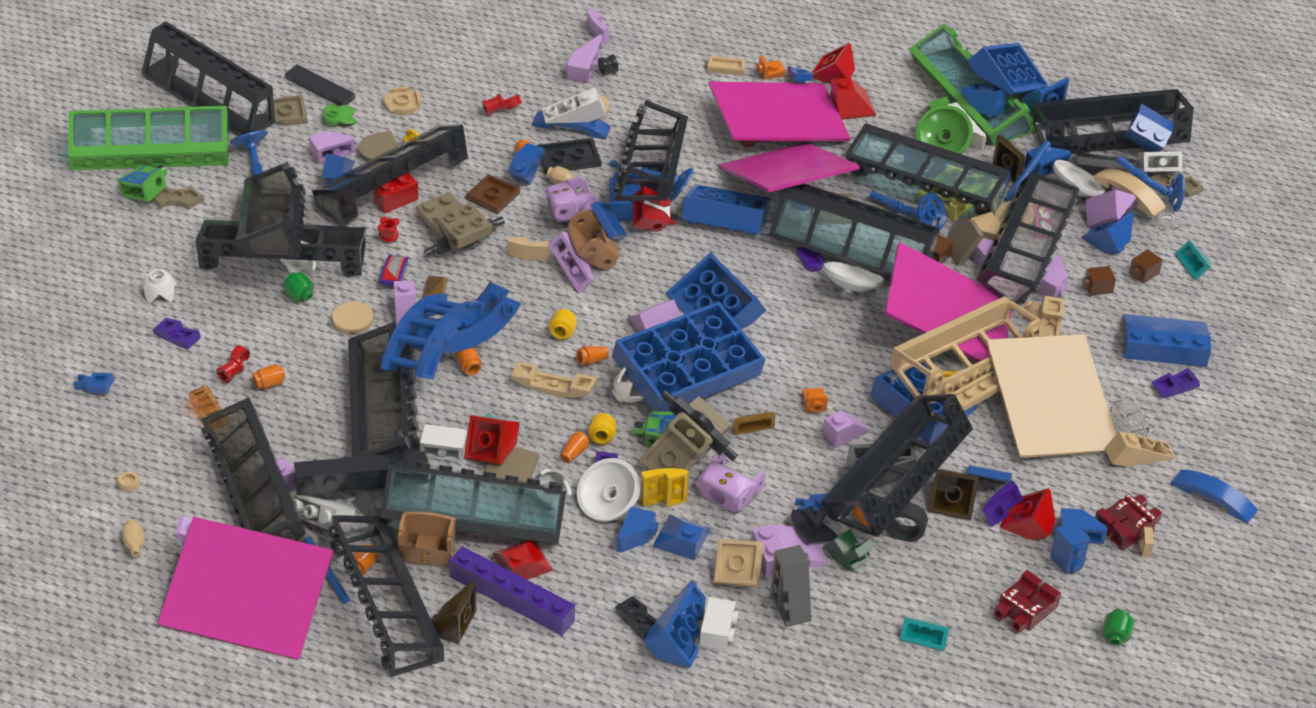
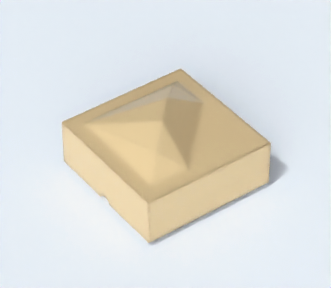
[1138,527,1154,558]

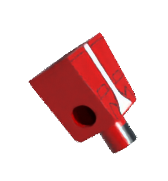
[633,186,678,232]

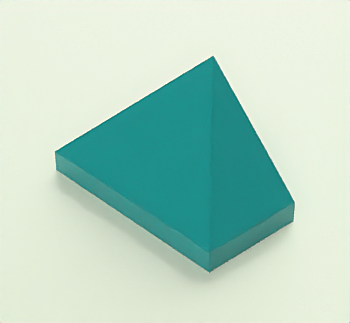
[1175,240,1211,280]
[900,617,950,650]

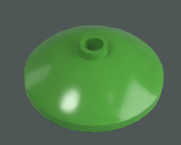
[916,105,973,154]

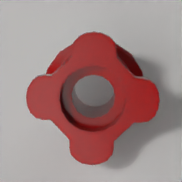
[377,217,399,242]

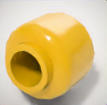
[548,309,578,340]
[588,413,617,445]

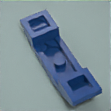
[532,111,611,140]
[1171,470,1258,524]

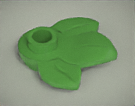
[323,104,357,126]

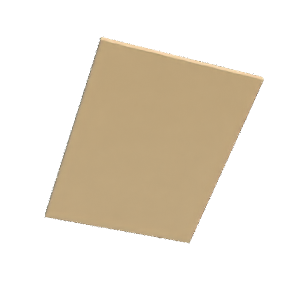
[986,334,1116,458]

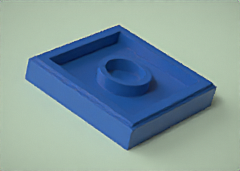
[590,201,627,240]
[967,465,1012,482]

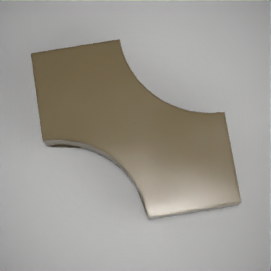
[1149,171,1204,198]
[151,186,204,210]

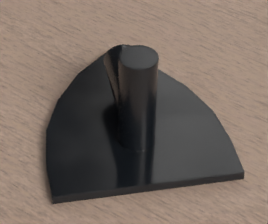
[790,508,838,543]

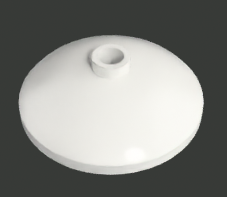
[1053,160,1106,198]
[823,262,883,294]
[577,458,640,522]

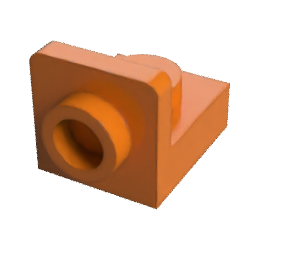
[756,55,786,80]
[802,388,828,413]

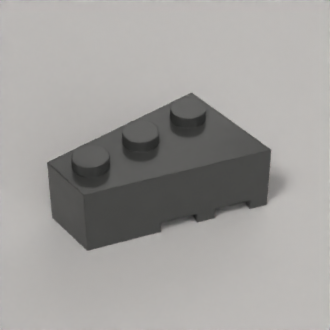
[847,444,917,489]
[770,545,812,627]

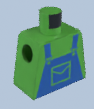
[117,165,167,202]
[634,411,676,448]

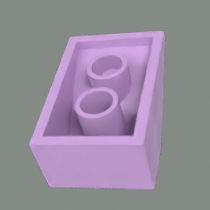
[751,524,829,578]

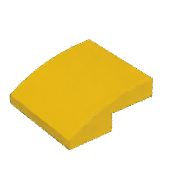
[640,468,689,507]

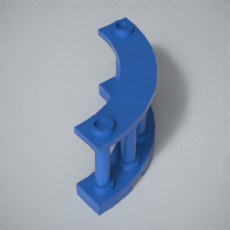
[410,281,521,353]
[381,293,485,380]

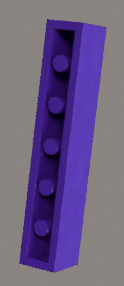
[449,546,575,636]

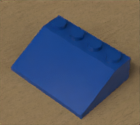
[968,43,1048,94]
[682,184,771,235]
[666,252,767,329]
[1124,314,1211,367]
[870,362,978,444]

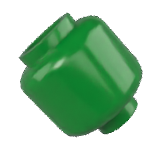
[284,272,314,302]
[1102,609,1134,645]

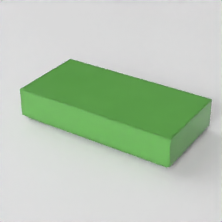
[927,97,950,110]

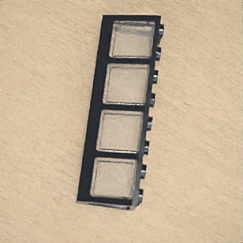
[976,172,1080,304]

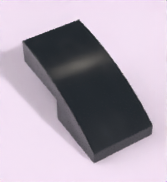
[615,596,657,640]

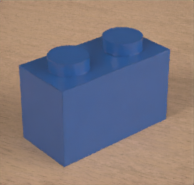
[1050,520,1090,574]

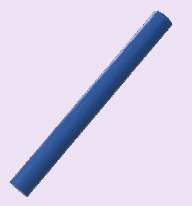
[1004,140,1051,202]
[303,537,350,604]

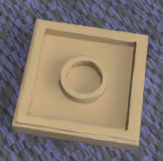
[713,539,764,587]

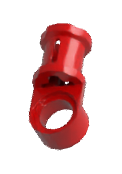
[481,93,522,116]
[216,345,250,383]

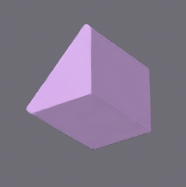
[1086,190,1136,229]
[628,299,680,332]

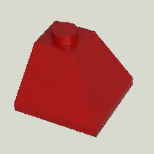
[811,43,855,84]
[830,78,876,120]
[464,415,520,464]
[1000,488,1056,540]
[493,540,553,580]

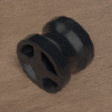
[598,54,619,76]

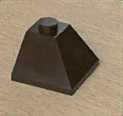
[992,135,1025,183]
[928,468,979,520]
[432,581,477,644]

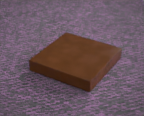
[465,174,520,215]

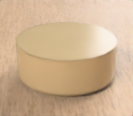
[117,471,140,492]

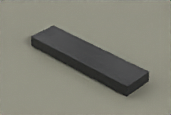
[285,64,355,106]

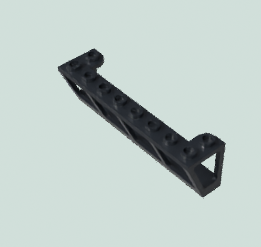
[142,21,275,136]
[1032,89,1194,154]
[613,100,688,201]
[196,220,367,276]
[821,394,973,537]
[329,515,444,677]

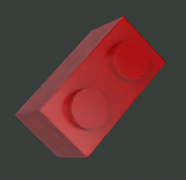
[374,172,419,214]

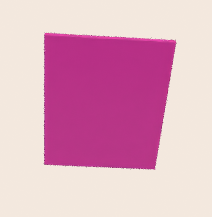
[708,81,851,141]
[719,142,859,192]
[884,242,1012,362]
[158,516,334,660]

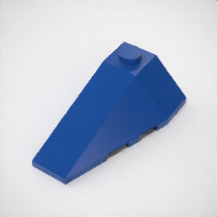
[643,580,706,668]

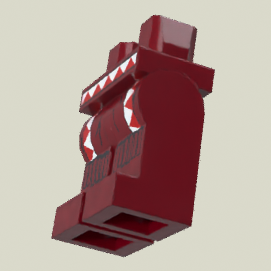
[1095,493,1162,551]
[993,570,1061,633]

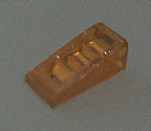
[189,385,228,429]

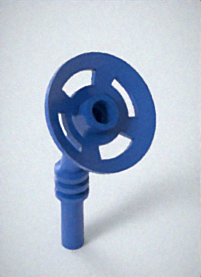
[230,130,268,189]
[1116,156,1185,212]
[614,167,694,201]
[869,190,946,230]

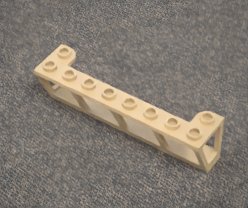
[890,296,1042,405]

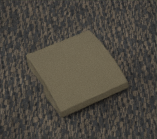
[485,447,540,488]

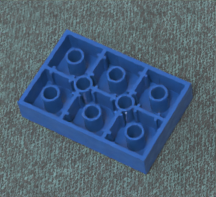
[612,302,766,412]

